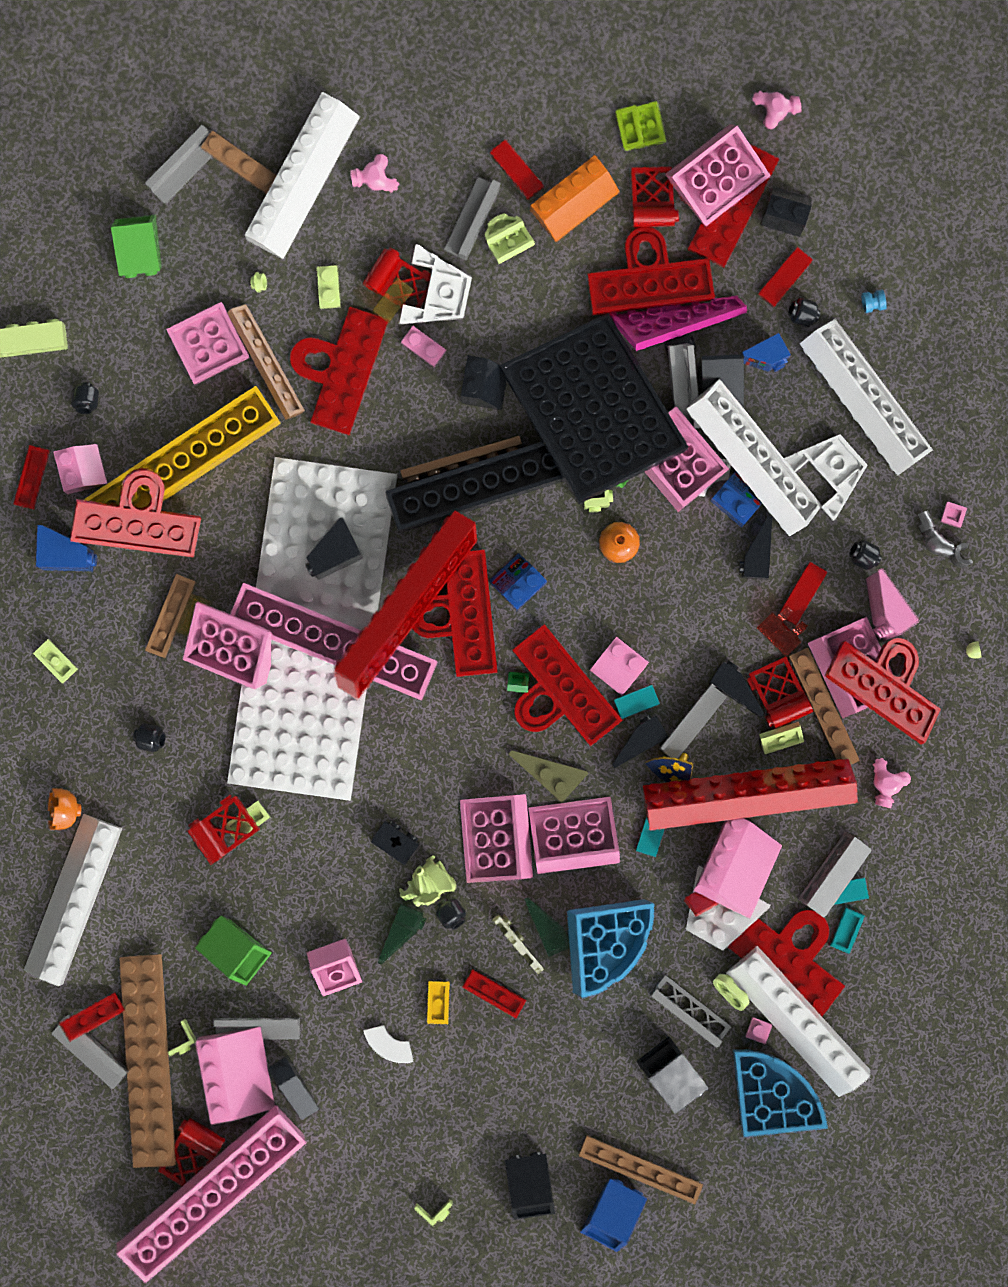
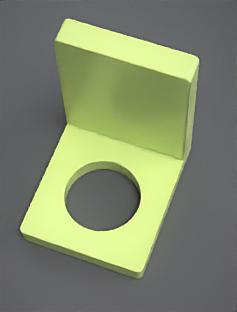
[168,1019,197,1056]
[414,1199,452,1226]

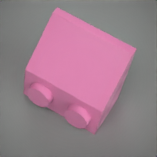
[53,444,107,494]
[590,637,649,696]
[307,939,362,996]

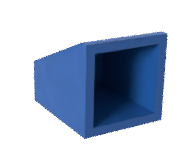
[36,525,97,571]
[580,1179,647,1252]

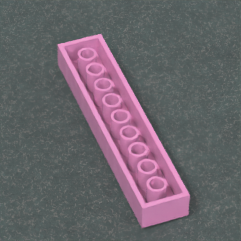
[230,583,438,701]
[116,1105,306,1283]

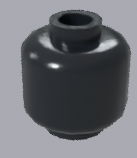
[788,298,820,327]
[71,382,99,414]
[849,540,881,570]
[133,723,166,752]
[435,898,466,930]

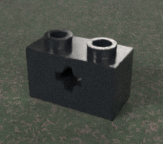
[371,820,420,865]

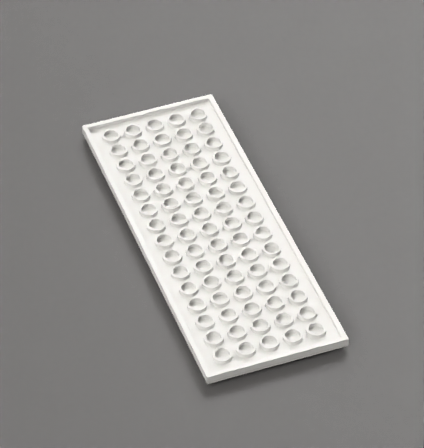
[227,457,397,801]

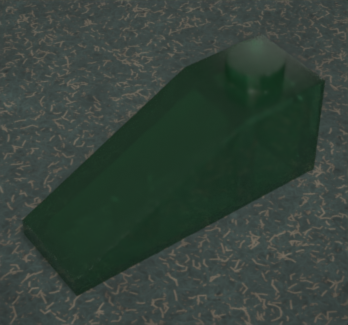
[524,897,570,957]
[378,904,426,965]

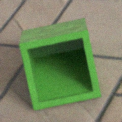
[111,215,161,278]
[195,915,272,986]

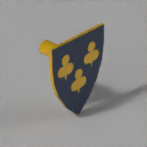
[645,753,693,782]

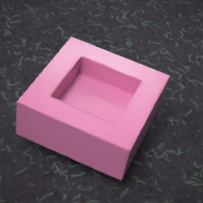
[940,502,967,528]
[745,1017,772,1044]

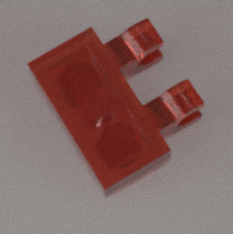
[757,606,808,657]

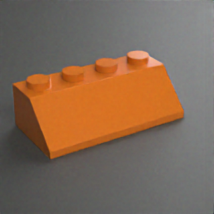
[530,155,619,242]

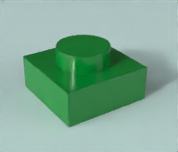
[507,672,529,693]

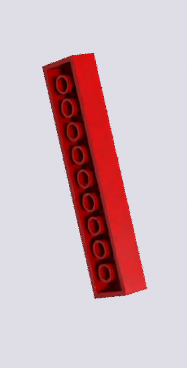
[334,511,477,700]
[643,759,857,830]

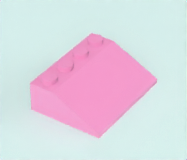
[665,124,770,226]
[645,406,729,512]
[866,569,919,641]
[183,602,271,689]
[808,617,893,719]
[460,794,533,883]
[528,797,620,874]
[693,818,782,918]
[196,1026,275,1124]

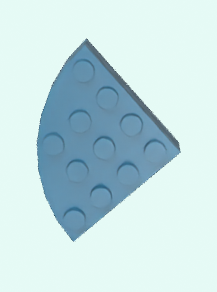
[567,899,654,998]
[733,1049,828,1137]

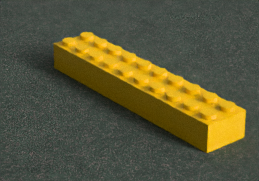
[84,386,281,508]

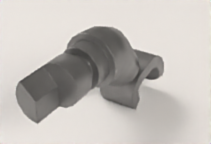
[918,510,973,568]

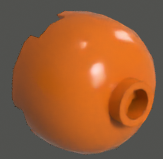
[599,522,640,563]
[48,788,81,830]

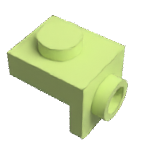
[584,490,613,512]

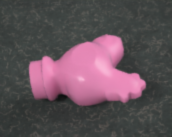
[752,91,801,129]
[350,154,399,193]
[873,758,911,808]

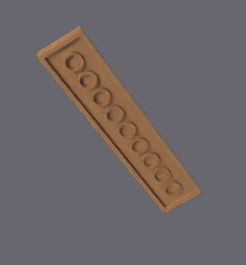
[119,954,176,1168]

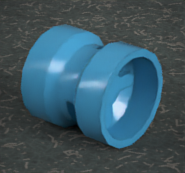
[861,289,886,313]

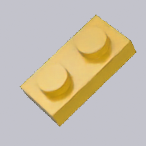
[427,981,450,1024]

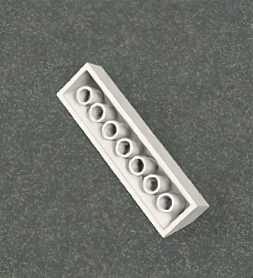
[245,92,360,259]
[800,319,932,476]
[686,379,822,536]
[24,814,122,986]
[726,946,870,1097]

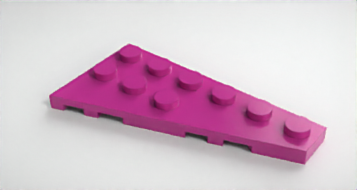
[609,296,747,351]

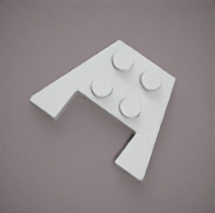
[399,244,472,324]
[784,435,867,521]
[686,866,771,951]

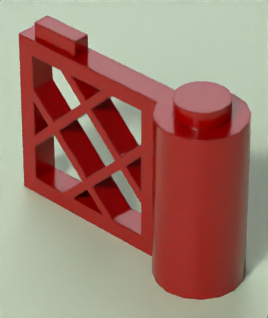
[631,167,679,227]
[362,247,431,309]
[747,657,813,729]
[187,795,260,865]
[158,1118,226,1186]

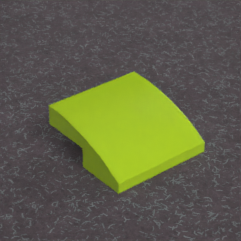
[616,101,666,151]

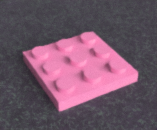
[166,302,250,385]

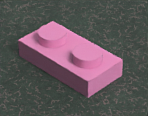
[401,326,446,367]

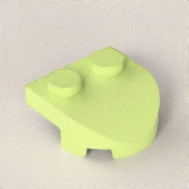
[485,214,535,264]

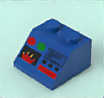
[742,333,791,372]
[711,471,762,528]
[489,553,547,611]

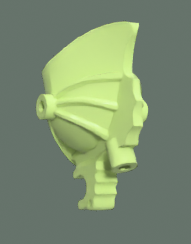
[399,856,456,907]

